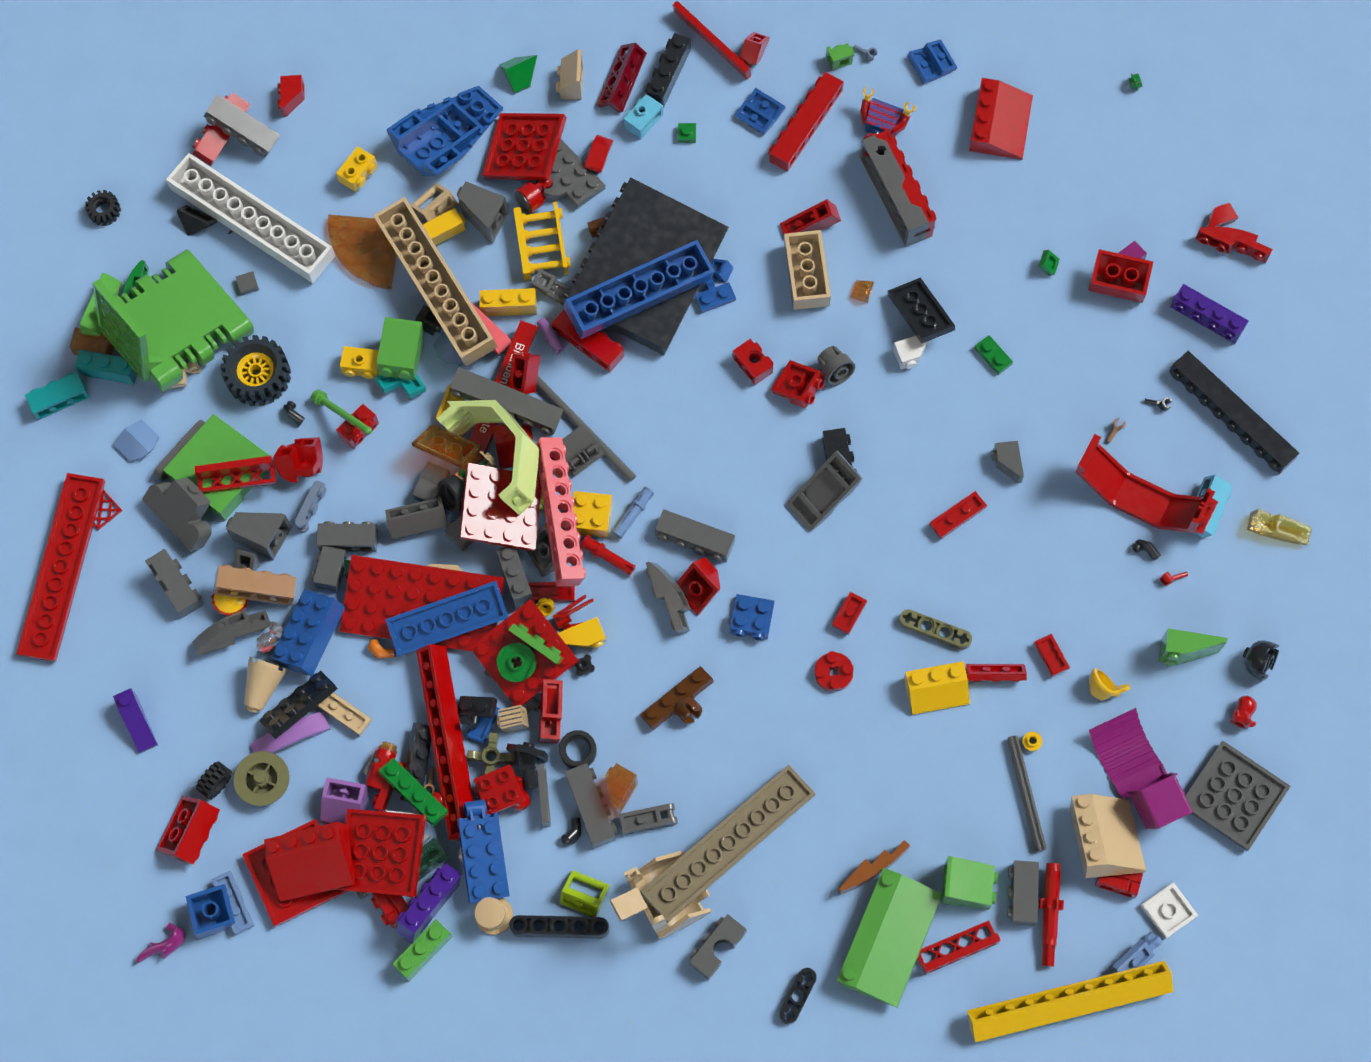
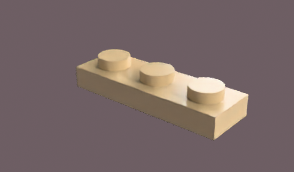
[317,692,372,736]

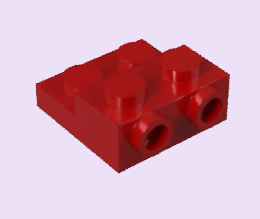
[771,360,825,409]

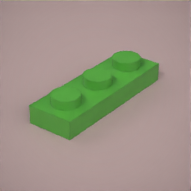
[509,623,563,664]

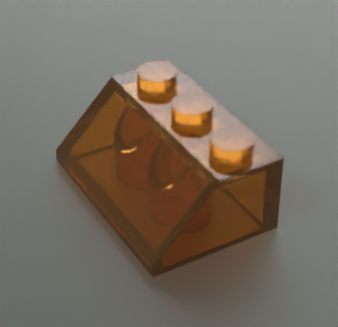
[412,424,481,471]

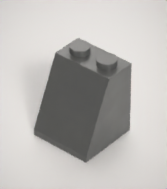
[457,181,508,244]
[226,512,292,560]

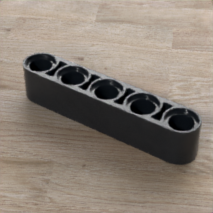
[509,915,610,939]

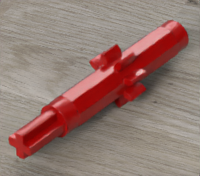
[1038,863,1064,967]

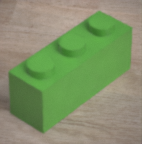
[393,919,453,981]

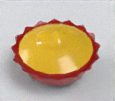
[211,589,249,616]

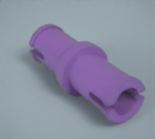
[536,317,566,354]

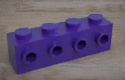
[1170,284,1249,344]
[396,863,462,944]

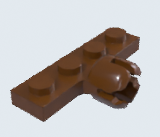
[640,666,714,730]

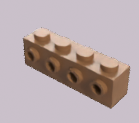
[213,565,296,606]

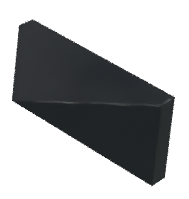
[177,205,217,236]

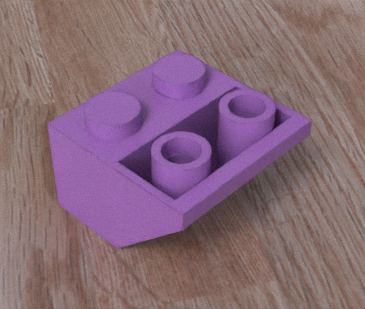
[320,777,369,824]

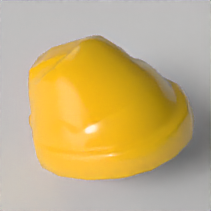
[1089,668,1130,701]

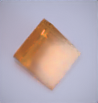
[850,280,874,303]

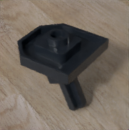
[506,742,549,790]

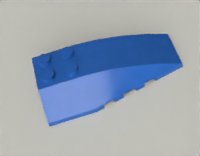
[387,86,503,177]

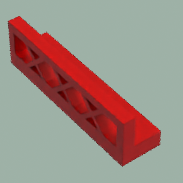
[194,456,276,494]
[917,920,1001,975]

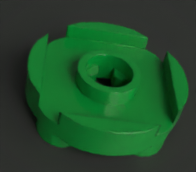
[497,643,537,682]

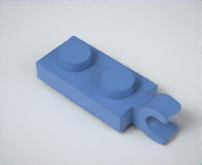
[1112,932,1162,972]

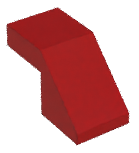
[584,135,614,173]

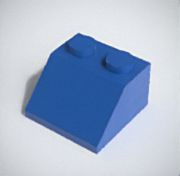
[185,884,235,939]

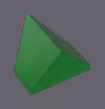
[499,55,537,94]

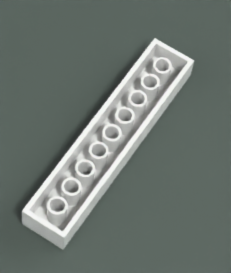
[166,153,335,284]

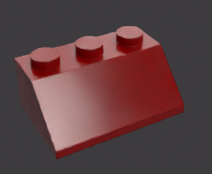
[1088,249,1154,303]
[156,796,220,865]

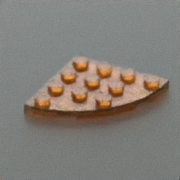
[328,214,397,290]

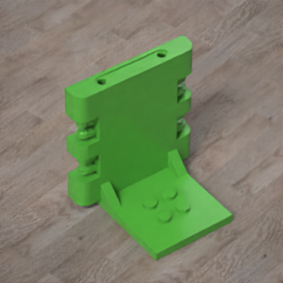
[92,249,254,392]

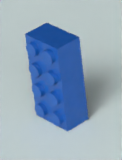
[270,589,345,677]

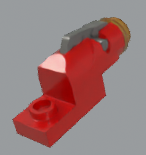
[363,741,397,812]

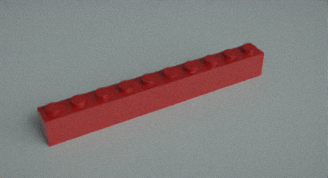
[416,644,479,840]

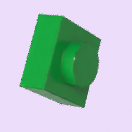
[678,123,696,143]
[1038,250,1060,276]

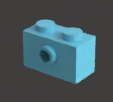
[623,94,663,139]

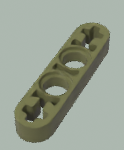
[899,609,972,650]

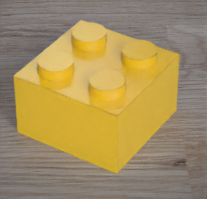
[573,491,613,538]

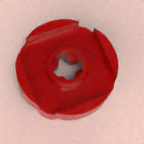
[815,651,854,691]

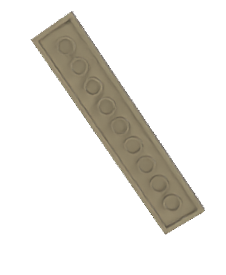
[640,765,816,923]

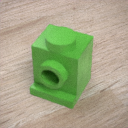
[826,43,855,71]

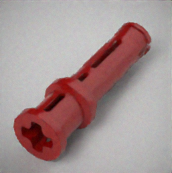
[580,534,636,576]

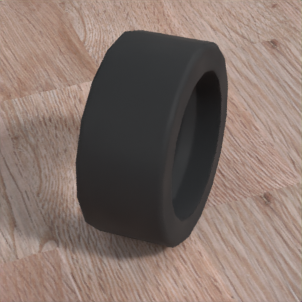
[438,475,465,513]
[559,730,597,769]

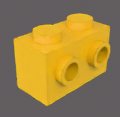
[336,146,378,192]

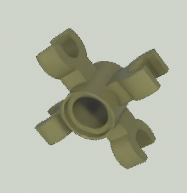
[467,732,516,774]

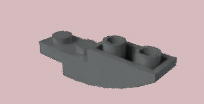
[646,562,691,634]
[192,610,271,655]

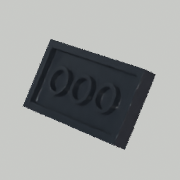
[888,277,955,344]
[259,671,338,739]

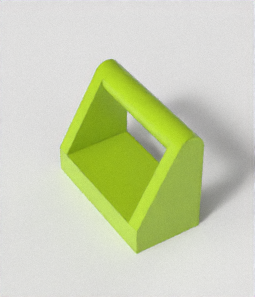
[559,870,610,917]

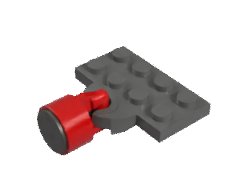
[515,139,606,214]

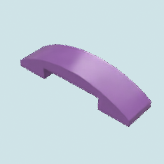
[250,711,330,754]

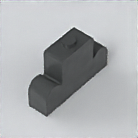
[142,477,212,551]

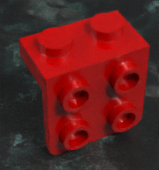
[474,765,524,817]

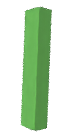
[80,273,122,336]

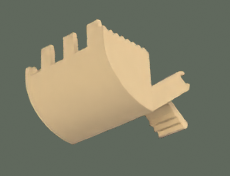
[610,851,712,939]

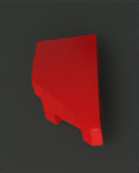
[1206,203,1239,227]

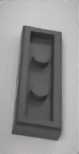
[537,764,551,827]

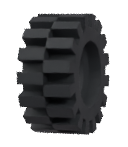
[85,190,121,226]
[196,761,232,799]

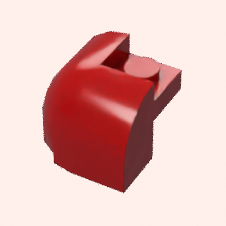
[273,437,323,483]

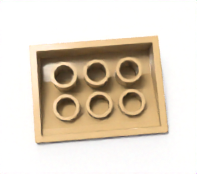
[1070,794,1146,878]

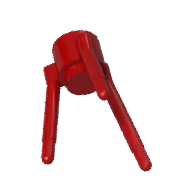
[552,595,594,630]

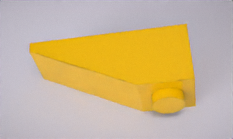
[558,617,607,649]

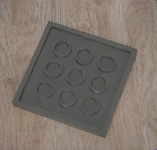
[1185,740,1291,851]

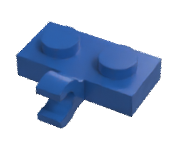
[695,278,736,313]

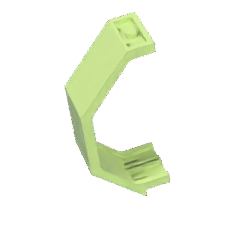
[437,400,540,515]

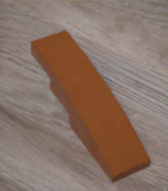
[838,840,910,895]

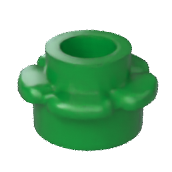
[1128,73,1143,91]

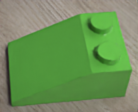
[1159,628,1228,666]

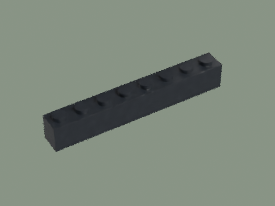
[1169,350,1300,474]

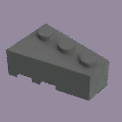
[145,549,202,618]

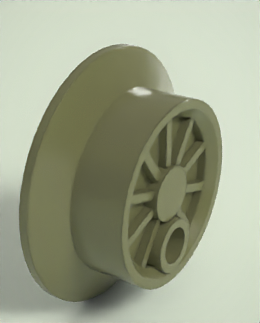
[233,751,290,806]

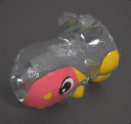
[256,621,284,653]

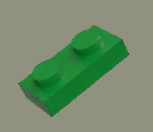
[974,335,1013,375]

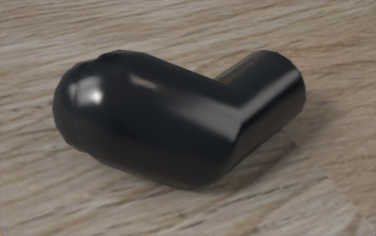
[1132,539,1161,561]
[561,818,581,845]

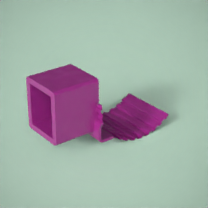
[1089,708,1193,829]

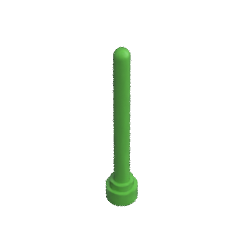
[311,389,372,435]

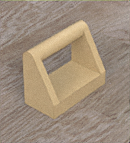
[410,183,458,223]

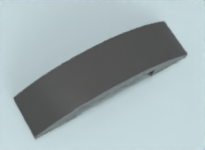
[531,269,572,306]

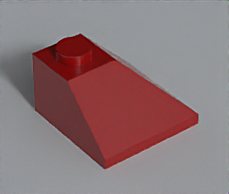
[492,424,534,469]
[677,557,720,616]

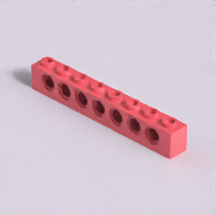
[536,437,586,586]

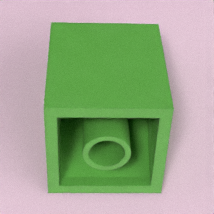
[377,317,424,380]
[941,856,998,909]

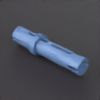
[612,486,654,539]

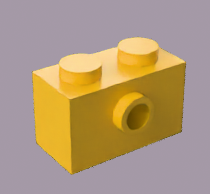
[340,346,379,379]

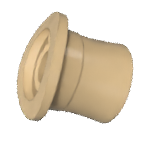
[474,897,513,935]

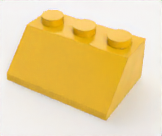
[904,661,970,715]

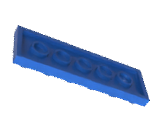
[385,581,509,656]

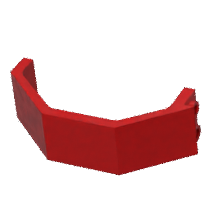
[1075,434,1218,534]

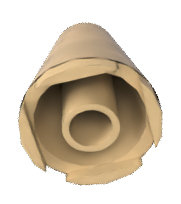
[244,657,287,713]

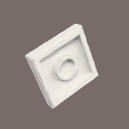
[1140,882,1198,939]

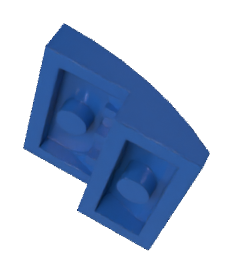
[907,39,957,84]
[735,88,786,135]

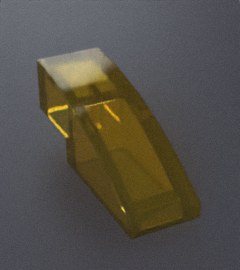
[1247,509,1312,546]

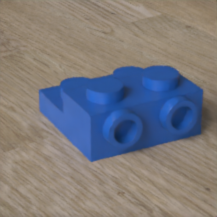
[730,594,775,641]

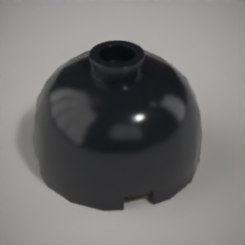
[1243,640,1279,681]

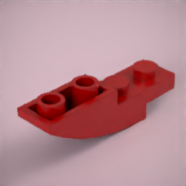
[1195,226,1273,263]

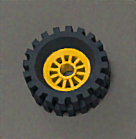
[220,335,291,406]

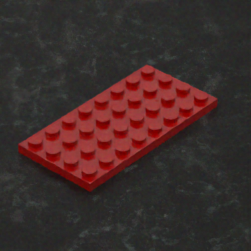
[340,555,505,651]

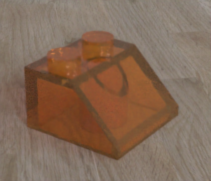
[605,763,638,817]

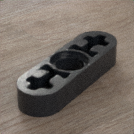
[779,968,817,1025]

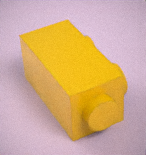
[423,208,466,246]

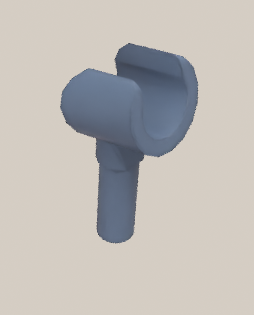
[853,45,878,61]

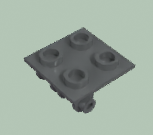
[562,424,605,476]

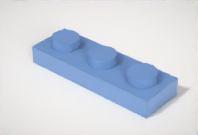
[211,871,254,935]

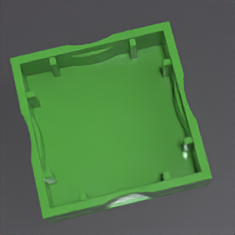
[163,414,270,521]

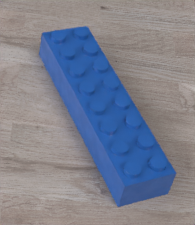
[563,240,715,339]

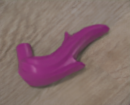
[136,923,186,963]

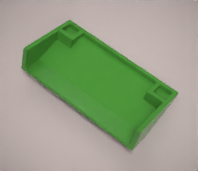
[837,868,943,1008]

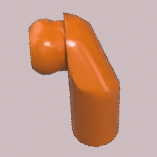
[368,639,395,659]

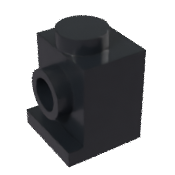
[415,305,442,336]

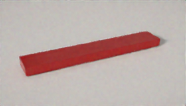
[672,1,751,80]

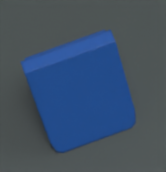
[711,259,733,282]

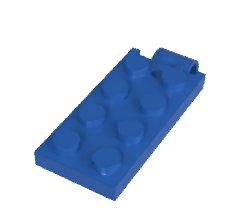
[457,799,510,903]

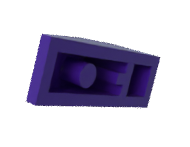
[113,688,158,753]

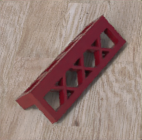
[596,43,647,113]

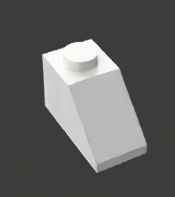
[893,336,929,369]

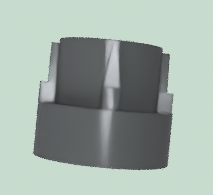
[817,345,856,385]

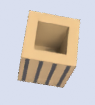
[497,705,529,733]

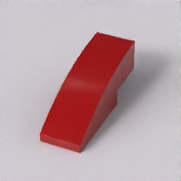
[538,679,563,744]

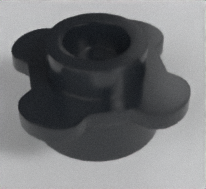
[575,654,595,676]

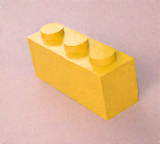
[480,288,537,316]

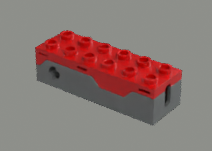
[860,130,937,247]

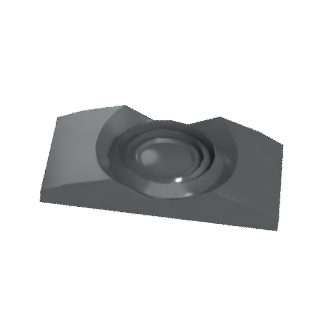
[786,451,863,531]

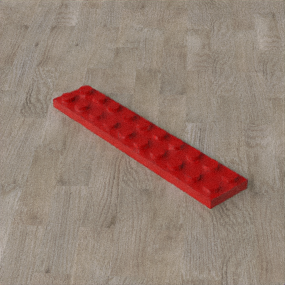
[16,473,106,662]

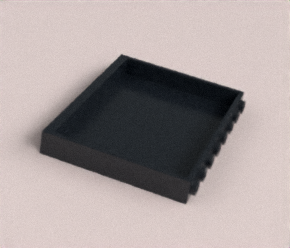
[564,177,729,356]

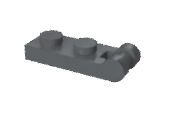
[619,803,678,835]

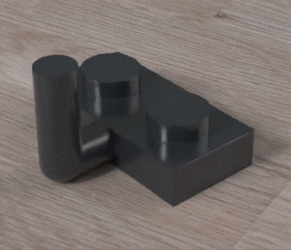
[458,696,498,730]

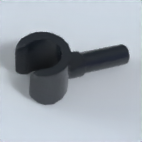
[1144,397,1172,411]
[526,698,540,714]

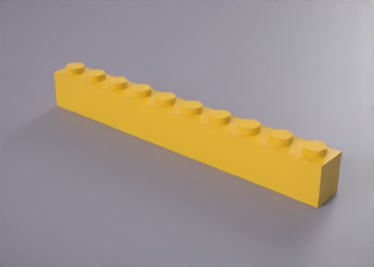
[967,961,1174,1042]

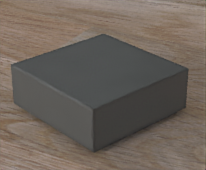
[236,271,259,295]

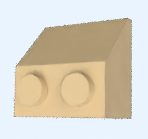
[556,50,583,100]

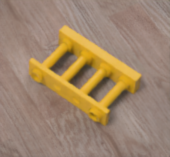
[513,201,571,281]

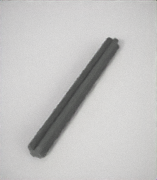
[1007,736,1046,852]

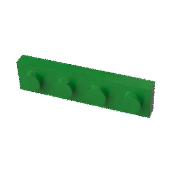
[379,758,448,826]

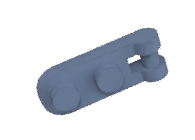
[295,480,327,533]

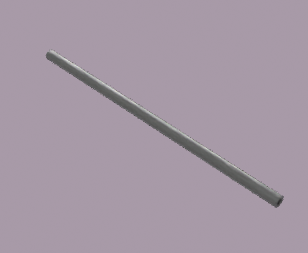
[502,346,636,482]

